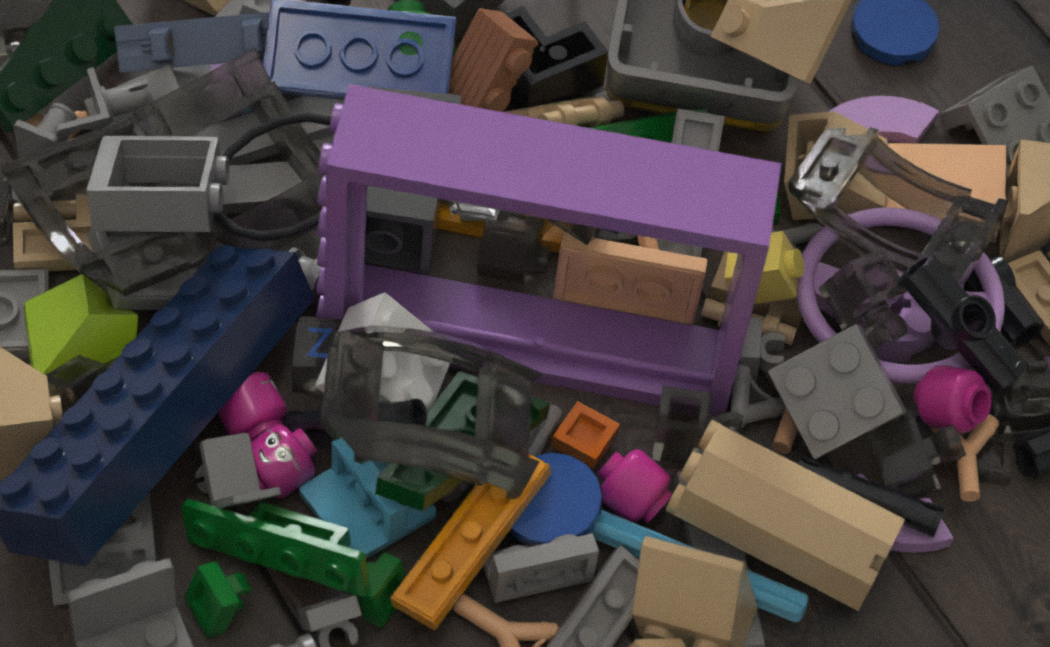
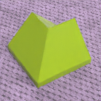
[23,274,138,389]

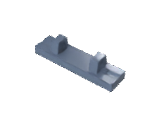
[114,12,270,73]

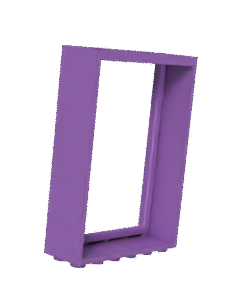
[316,84,782,418]

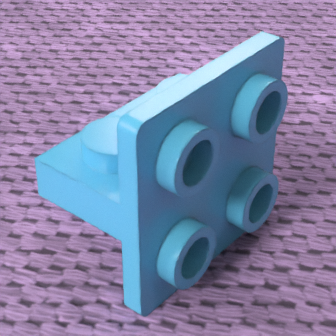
[299,432,437,559]

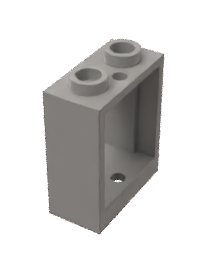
[86,136,230,232]

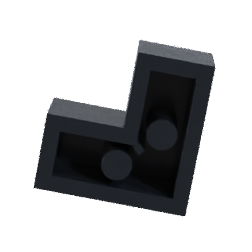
[504,6,608,109]

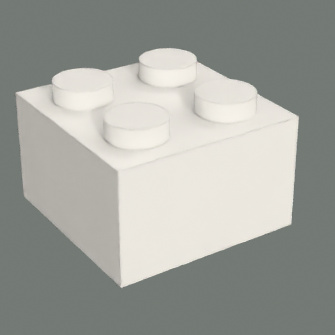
[315,292,455,442]

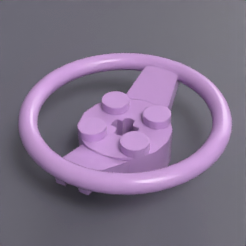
[796,207,1005,384]

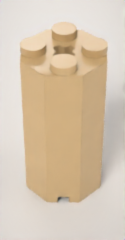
[665,420,905,611]

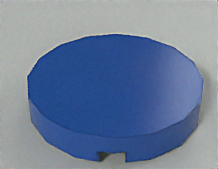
[850,0,940,65]
[510,453,603,546]

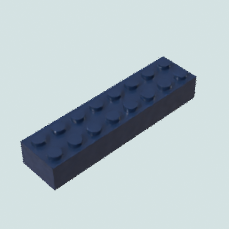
[0,245,315,567]

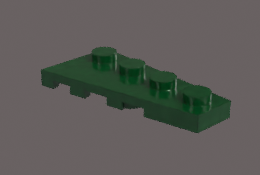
[0,0,133,134]
[375,371,550,511]

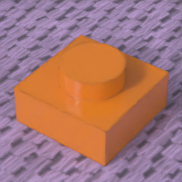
[551,401,620,470]

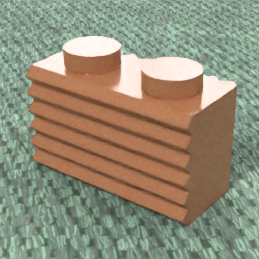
[449,8,538,112]

